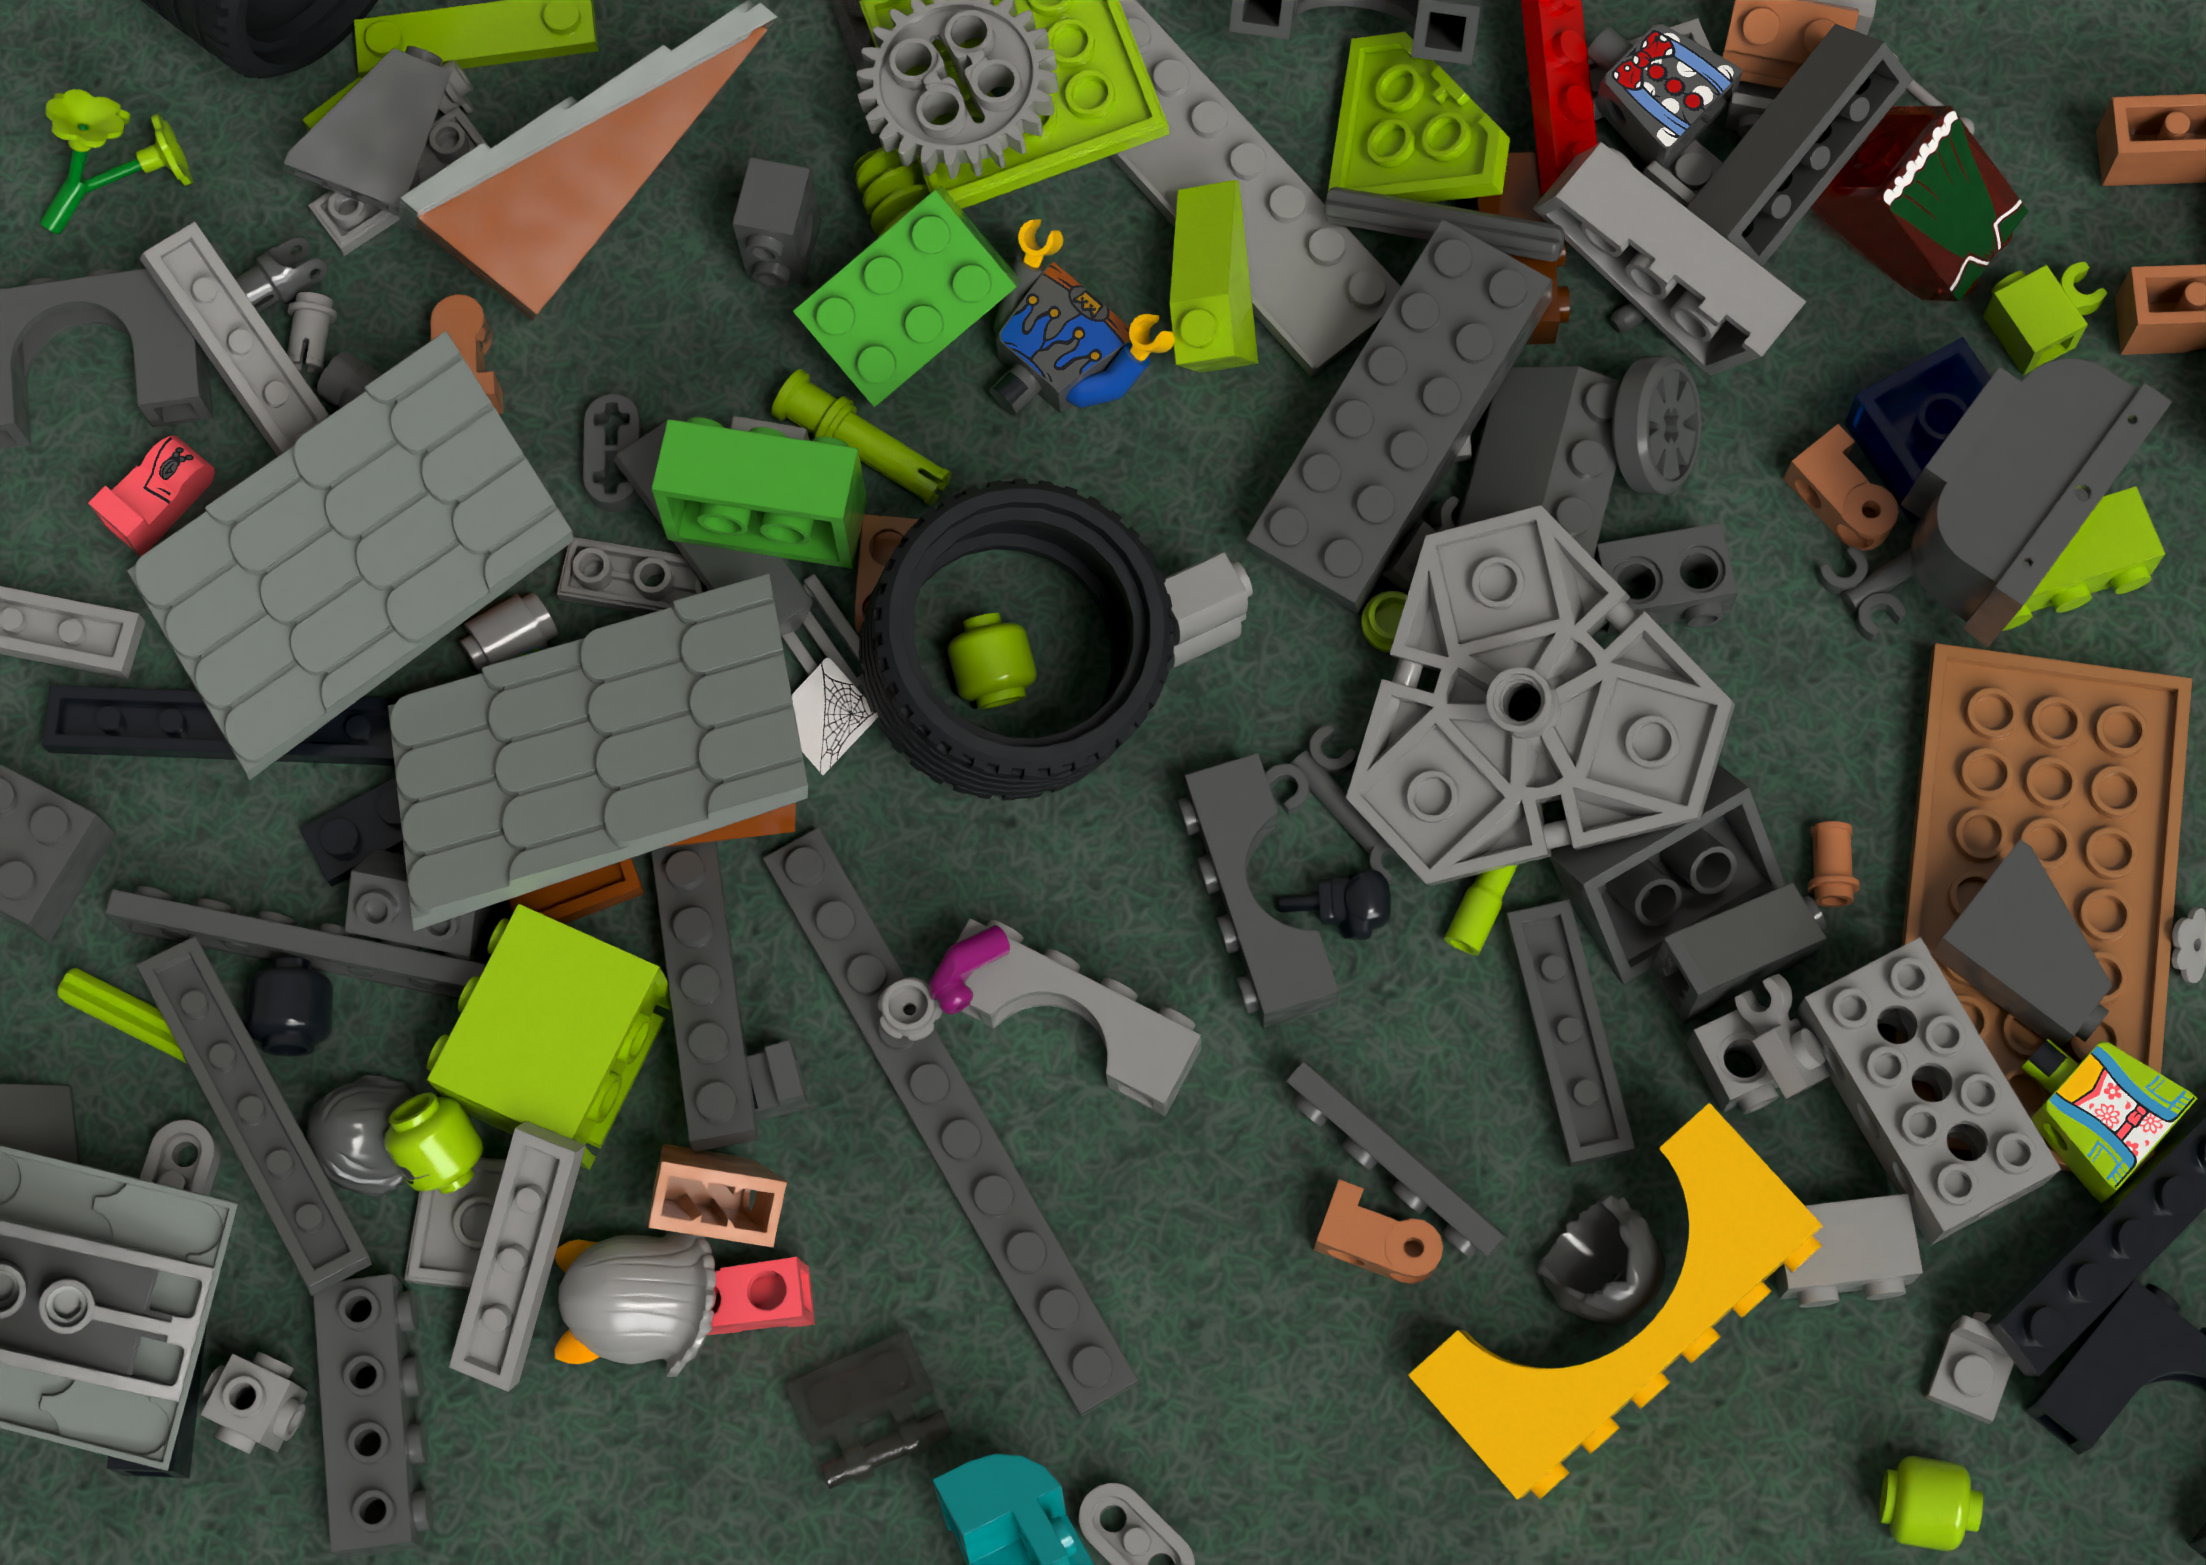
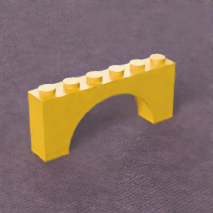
[1408,1103,1824,1500]

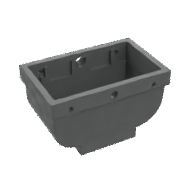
[1900,358,2173,647]

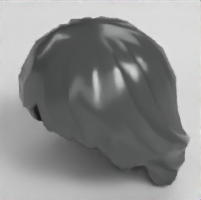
[305,1073,415,1197]
[1537,1194,1666,1325]

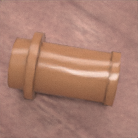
[1807,821,1860,907]

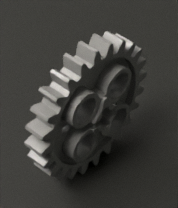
[856,0,1059,179]

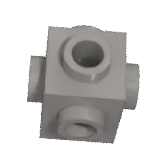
[201,1352,308,1454]

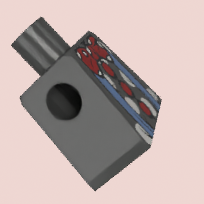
[1587,24,1743,169]

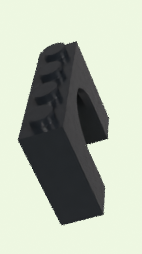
[2025,1280,2206,1559]

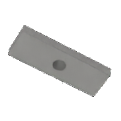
[308,107,489,256]
[557,537,709,614]

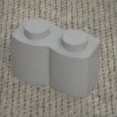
[1164,552,1253,670]

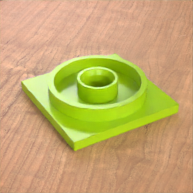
[859,0,1170,209]

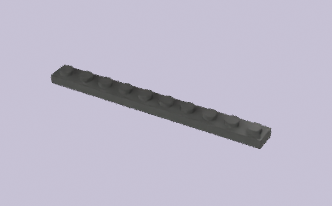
[763,827,1139,1417]

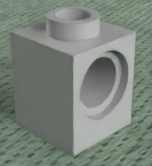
[1687,1009,1779,1114]

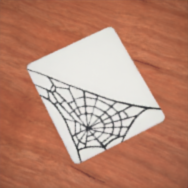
[792,658,878,775]

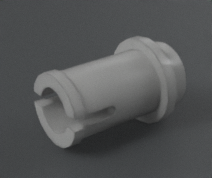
[287,292,337,374]

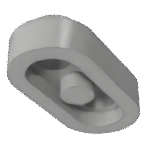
[140,1120,221,1195]
[1079,1483,1195,1565]

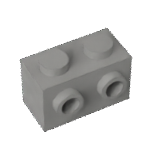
[1775,1193,1923,1308]

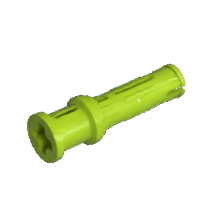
[771,369,952,506]

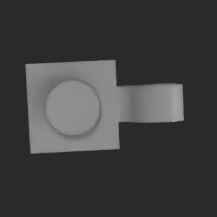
[1735,974,1831,1099]

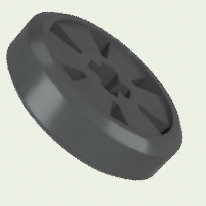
[1612,356,1701,495]

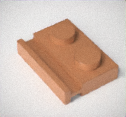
[1723,0,1859,89]

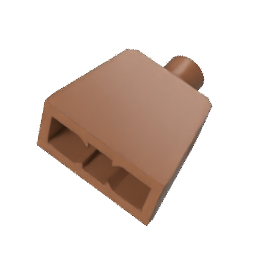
[647,1144,787,1247]

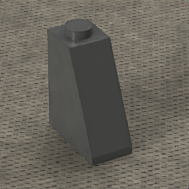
[282,46,452,216]
[1931,839,2113,1049]
[1650,883,1827,1025]

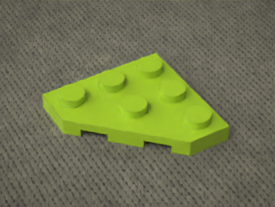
[1327,32,1510,202]

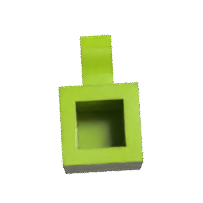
[1983,262,2107,376]

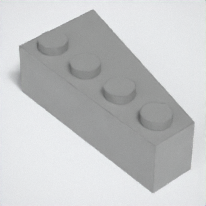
[1532,142,1806,375]

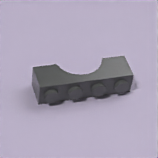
[1177,753,1339,1028]

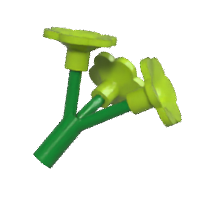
[40,89,193,235]

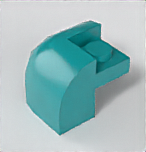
[933,1454,1094,1565]

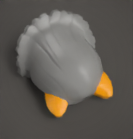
[554,1230,716,1377]

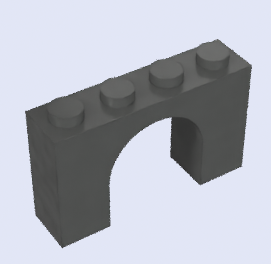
[1229,0,1483,65]
[0,268,214,450]

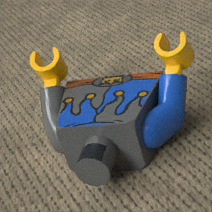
[989,219,1175,415]

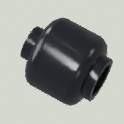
[246,957,333,1057]

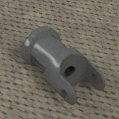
[234,236,328,314]

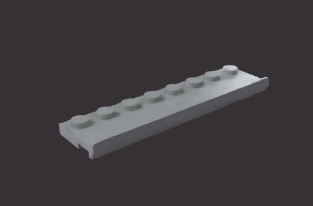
[1110,0,1401,377]

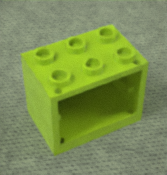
[427,904,672,1170]

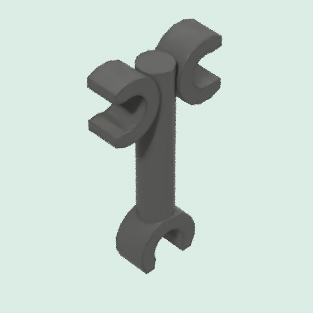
[1817,546,1916,642]
[1266,724,1397,885]

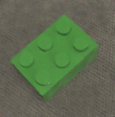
[793,185,1021,407]
[652,417,867,569]

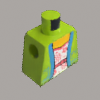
[2021,1038,2198,1203]

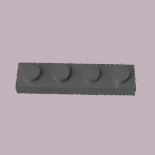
[1505,899,1635,1167]
[1286,1061,1509,1258]

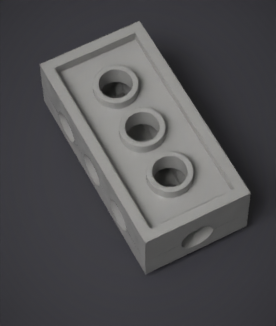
[1794,937,2061,1246]

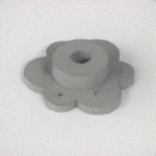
[2171,907,2206,983]

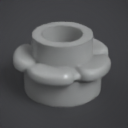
[878,977,942,1041]

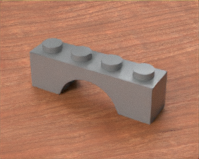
[956,918,1201,1116]

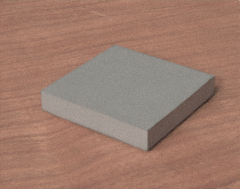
[404,1157,506,1290]

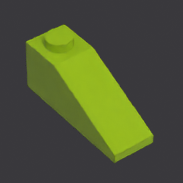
[1170,179,1259,372]

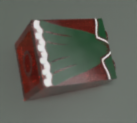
[1810,105,2029,302]

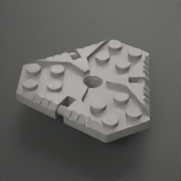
[1346,505,1735,886]

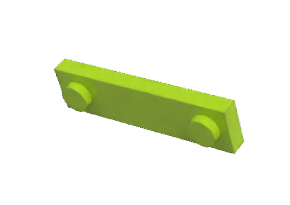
[354,0,598,78]

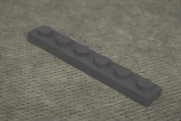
[651,841,759,1152]
[105,886,486,999]
[136,936,372,1296]

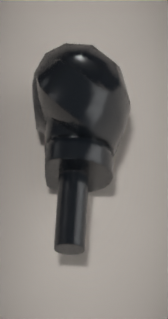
[1279,869,1391,941]

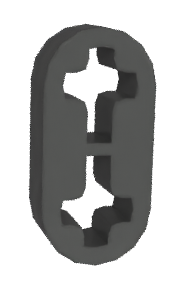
[583,394,643,512]

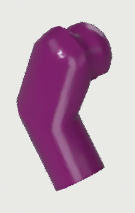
[929,925,1010,1015]

